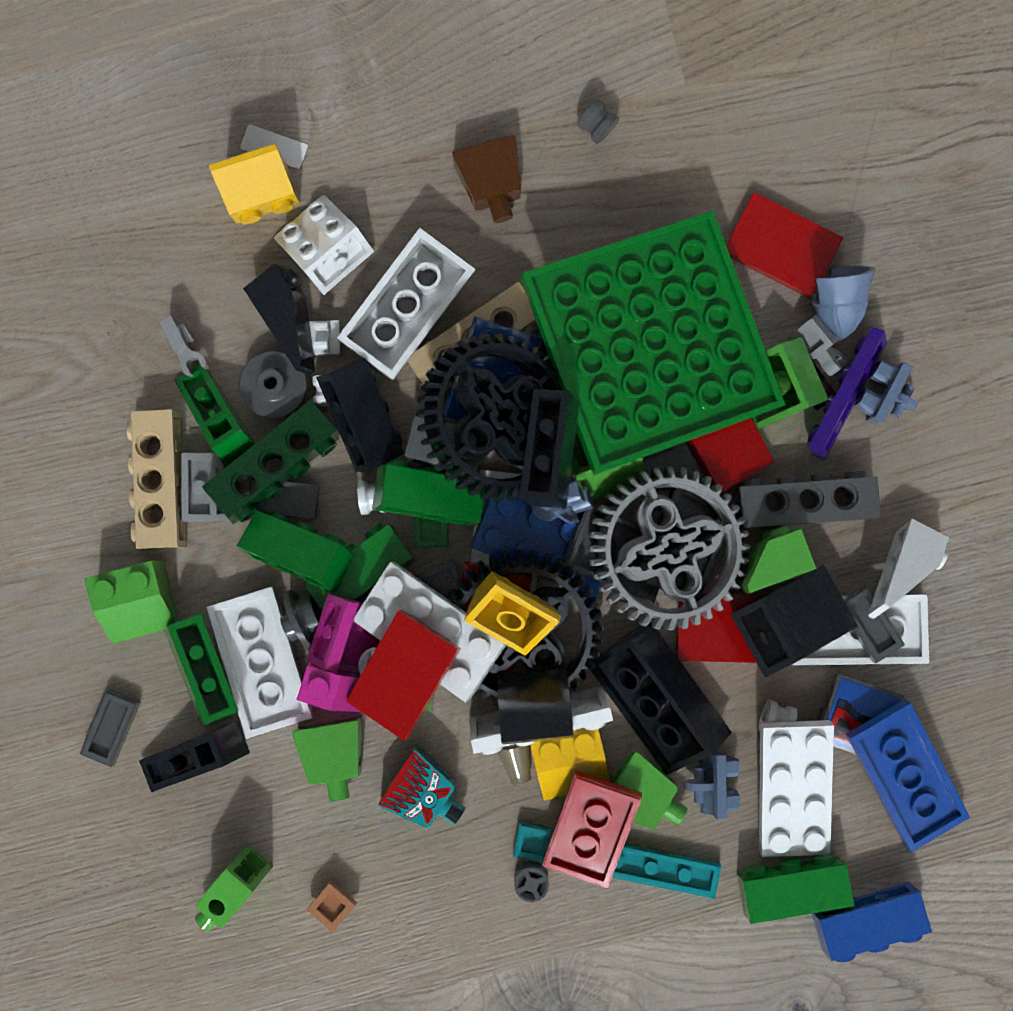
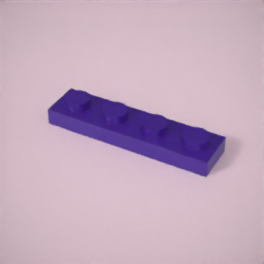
[807,326,887,461]

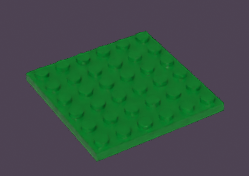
[520,211,786,476]

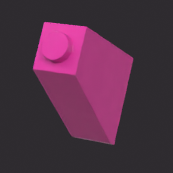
[296,663,361,712]

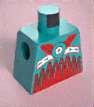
[377,744,466,828]

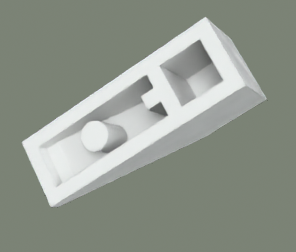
[868,519,949,619]

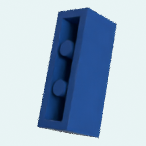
[812,882,932,962]

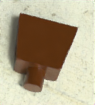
[452,135,521,223]

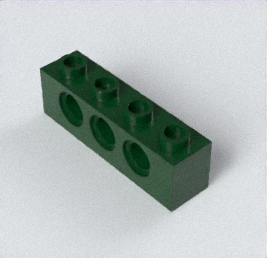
[202,400,339,525]

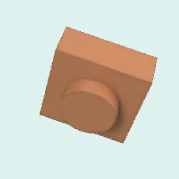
[307,880,357,933]

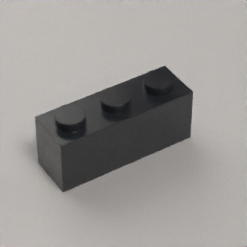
[316,358,405,473]
[520,389,579,509]

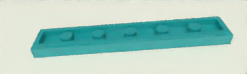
[513,820,722,899]

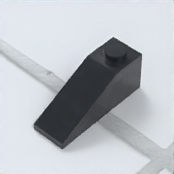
[243,263,315,375]
[139,721,250,792]

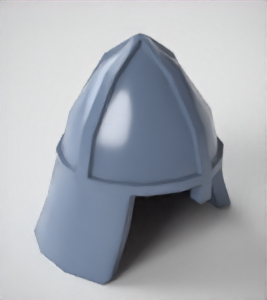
[812,265,876,340]

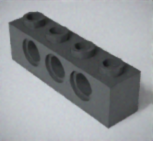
[734,471,881,529]

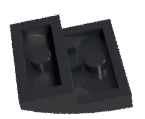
[497,668,574,745]

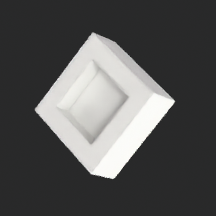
[309,320,342,357]

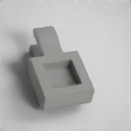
[787,314,848,376]
[159,316,209,378]

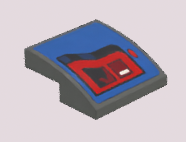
[817,673,904,755]

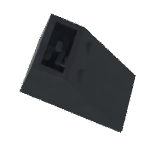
[731,565,858,678]

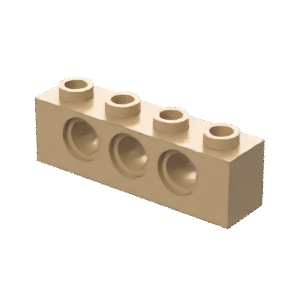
[407,282,539,394]
[126,409,187,549]

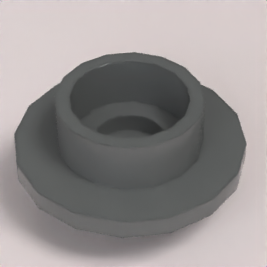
[239,351,308,419]
[280,590,322,651]

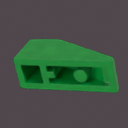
[174,363,256,465]

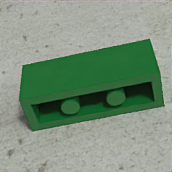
[372,460,484,526]
[237,510,353,593]
[304,523,415,611]
[165,613,239,727]
[737,853,854,924]

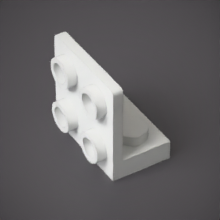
[274,195,374,295]

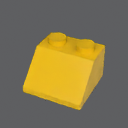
[209,143,300,225]
[464,571,562,656]
[530,728,610,801]

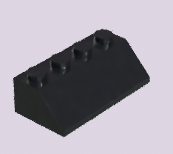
[590,621,732,775]

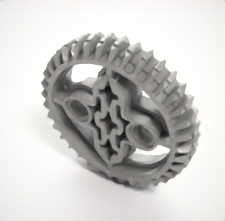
[588,466,751,630]

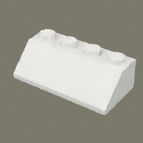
[337,228,475,380]

